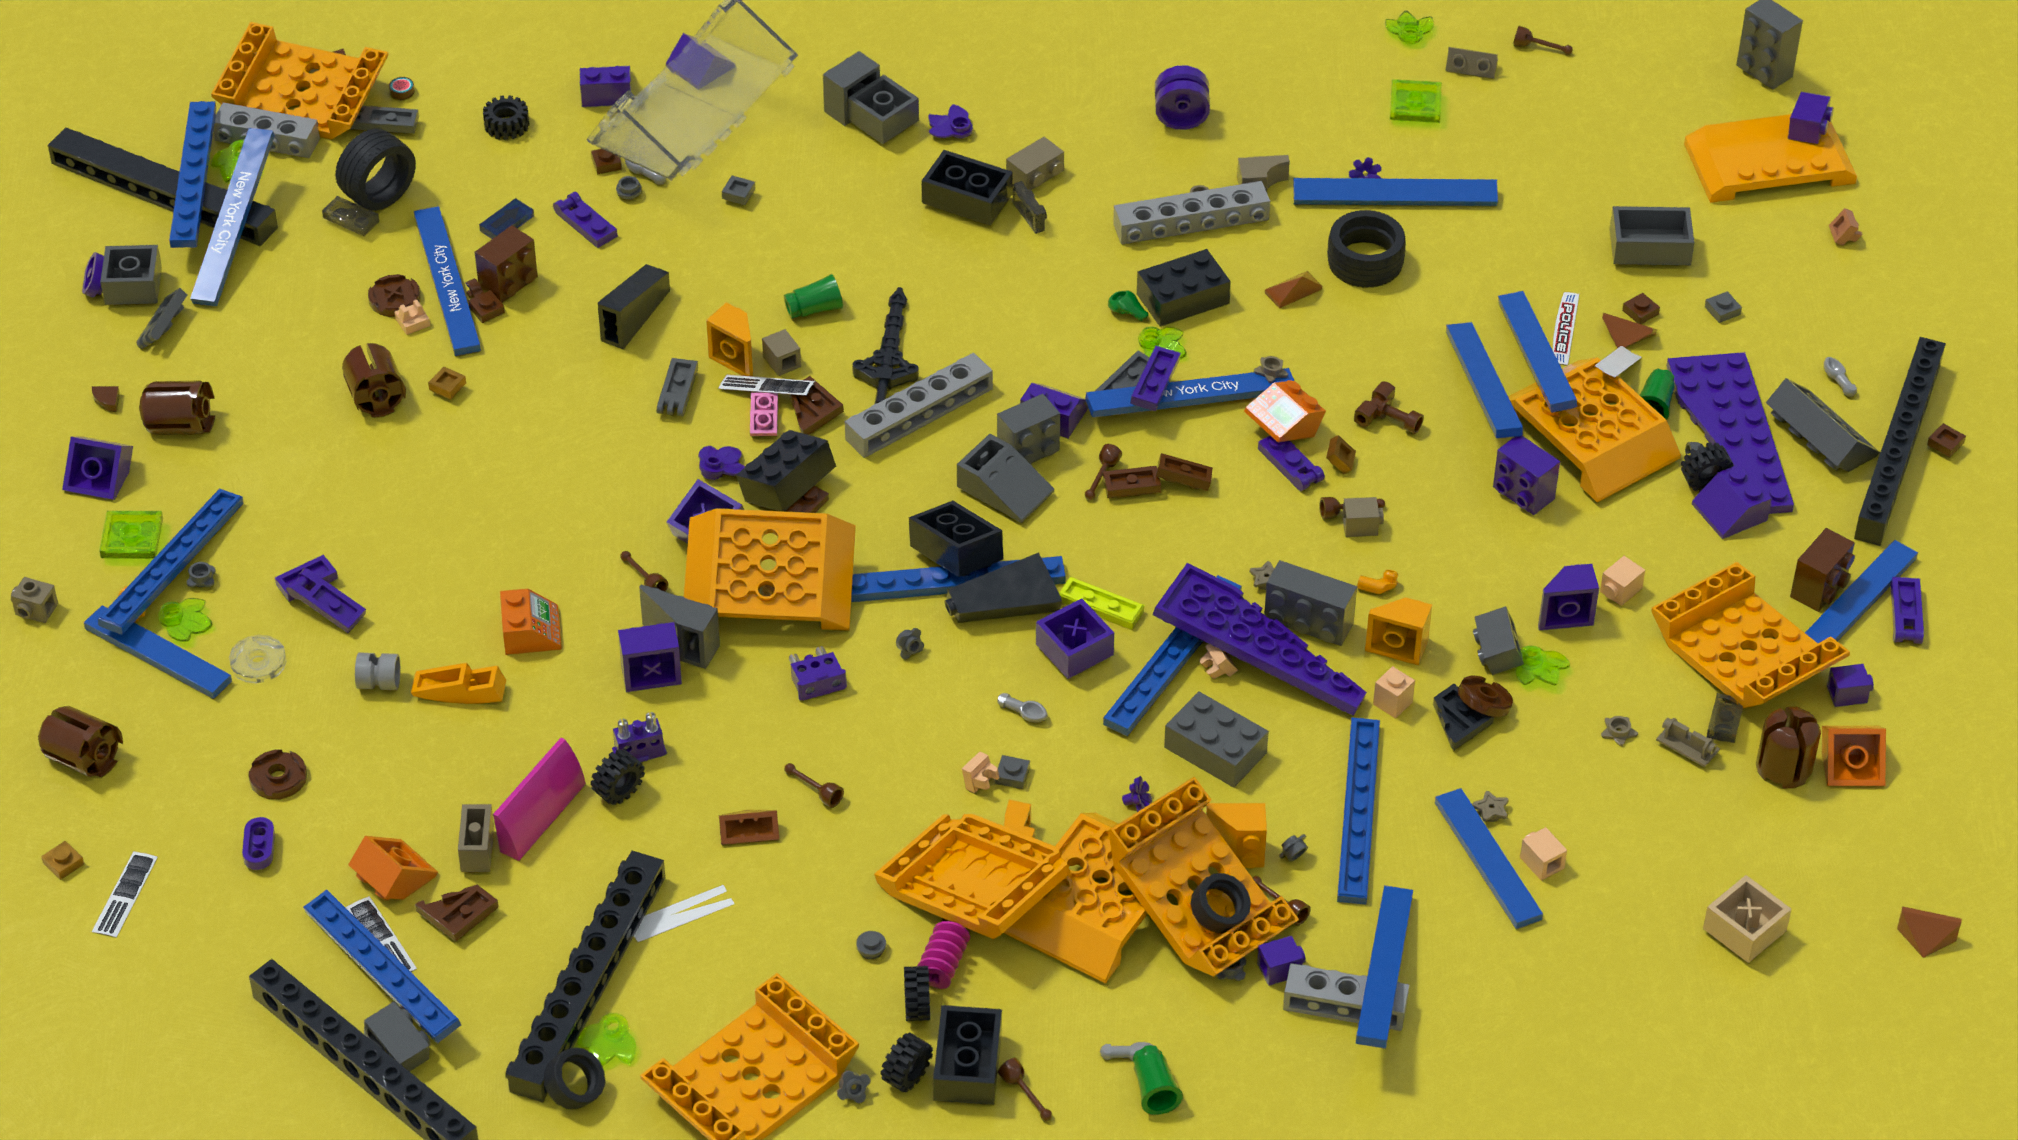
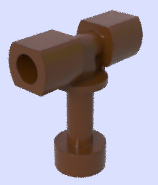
[1354,381,1424,434]

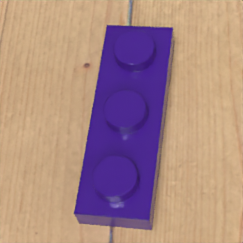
[1130,346,1181,411]

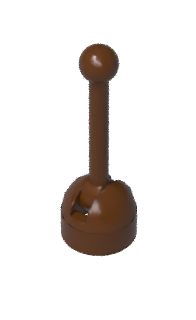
[1513,26,1573,55]
[1085,444,1122,500]
[1319,497,1385,519]
[620,551,669,592]
[784,763,844,808]
[1252,876,1311,925]
[998,1058,1052,1121]

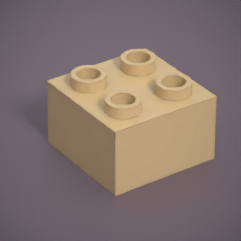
[1703,875,1792,963]

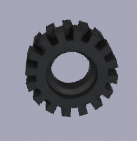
[483,95,529,140]
[1681,442,1734,492]
[590,749,645,805]
[904,966,930,1021]
[880,1032,933,1092]

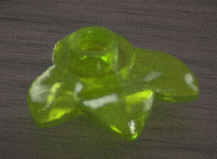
[1385,10,1434,44]
[211,140,244,183]
[1138,326,1187,359]
[158,598,213,642]
[1516,645,1570,686]
[577,1013,636,1066]

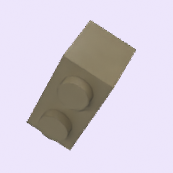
[1006,137,1064,193]
[458,804,494,872]

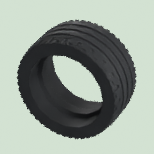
[335,128,416,211]
[1327,210,1406,288]

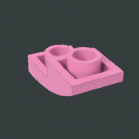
[750,393,778,436]

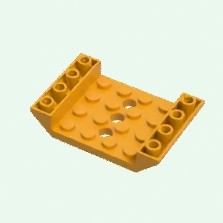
[211,22,389,140]
[1508,357,1681,502]
[684,508,856,631]
[1651,562,1850,708]
[1108,776,1299,977]
[1004,812,1148,983]
[640,973,859,1140]

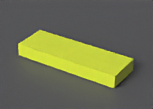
[1059,577,1145,630]

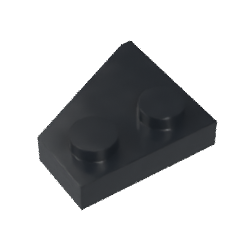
[1433,684,1494,751]

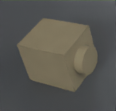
[762,329,801,376]
[1342,497,1384,537]

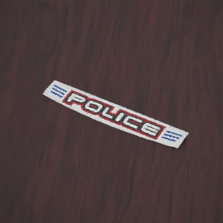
[1553,292,1579,365]

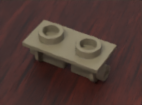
[1445,47,1498,79]
[1656,718,1720,768]

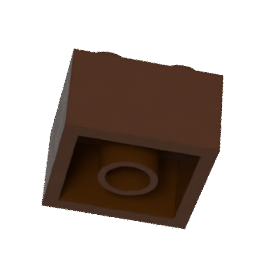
[475,225,538,303]
[1790,528,1855,612]

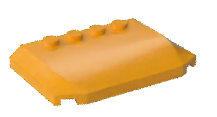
[1684,114,1857,203]
[874,814,1071,939]

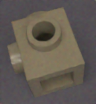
[11,577,58,623]

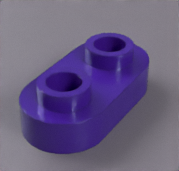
[82,252,104,298]
[242,817,275,870]

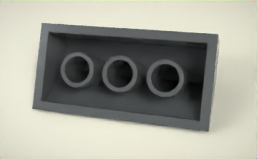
[1766,378,1880,472]

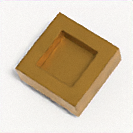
[428,367,466,399]
[1326,435,1356,474]
[41,841,84,880]

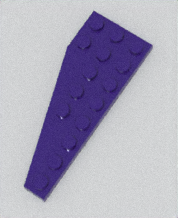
[1666,352,1794,514]
[1152,563,1367,716]

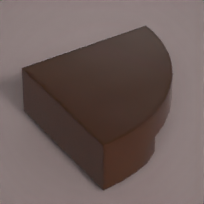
[92,386,120,412]

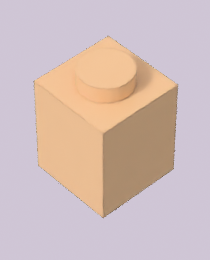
[1600,556,1645,606]
[1373,666,1415,719]
[1520,827,1567,881]

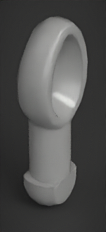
[625,156,666,185]
[1824,357,1857,397]
[997,693,1048,723]
[1100,1042,1159,1061]

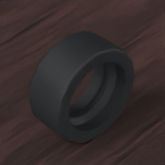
[1191,873,1251,933]
[544,1047,605,1110]

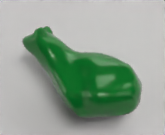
[1108,291,1149,322]

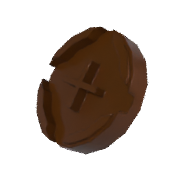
[368,274,420,317]

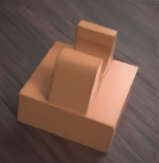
[1829,208,1863,246]

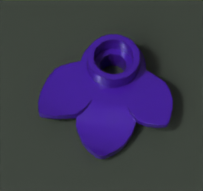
[928,104,973,138]
[698,446,745,480]

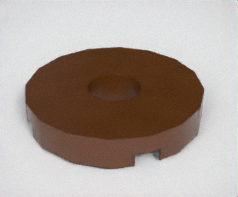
[1457,675,1513,717]
[248,749,307,799]

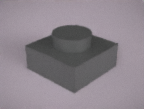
[722,176,755,205]
[1705,291,1742,323]
[995,755,1030,789]

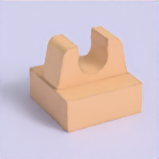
[395,300,430,335]
[1200,644,1238,679]
[962,752,999,793]

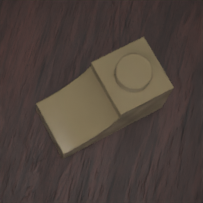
[1237,155,1290,191]

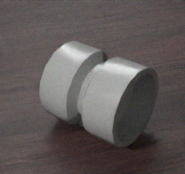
[355,652,401,690]

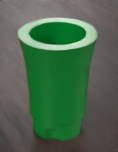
[784,274,843,319]
[1640,368,1675,420]
[1133,1045,1183,1115]

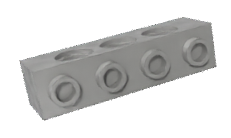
[213,103,320,158]
[1283,964,1410,1031]

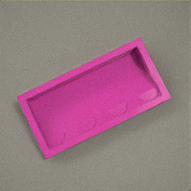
[493,738,586,861]

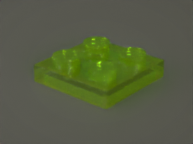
[1390,79,1442,123]
[99,511,163,559]

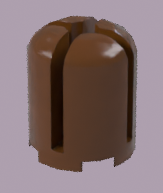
[342,343,406,418]
[139,380,215,435]
[38,706,123,777]
[1756,707,1821,789]

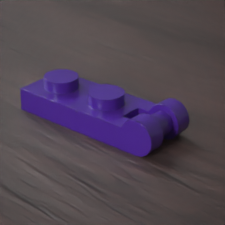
[553,192,618,248]
[1258,436,1325,491]
[286,568,366,633]
[1891,577,1924,644]

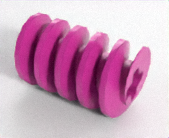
[917,921,970,989]

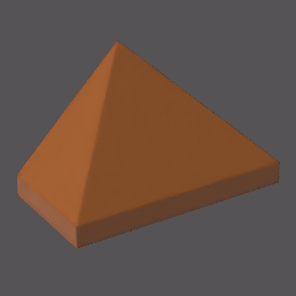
[1265,271,1322,308]
[1602,313,1657,348]
[719,810,779,845]
[1897,906,1962,958]

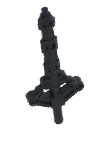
[852,287,919,404]

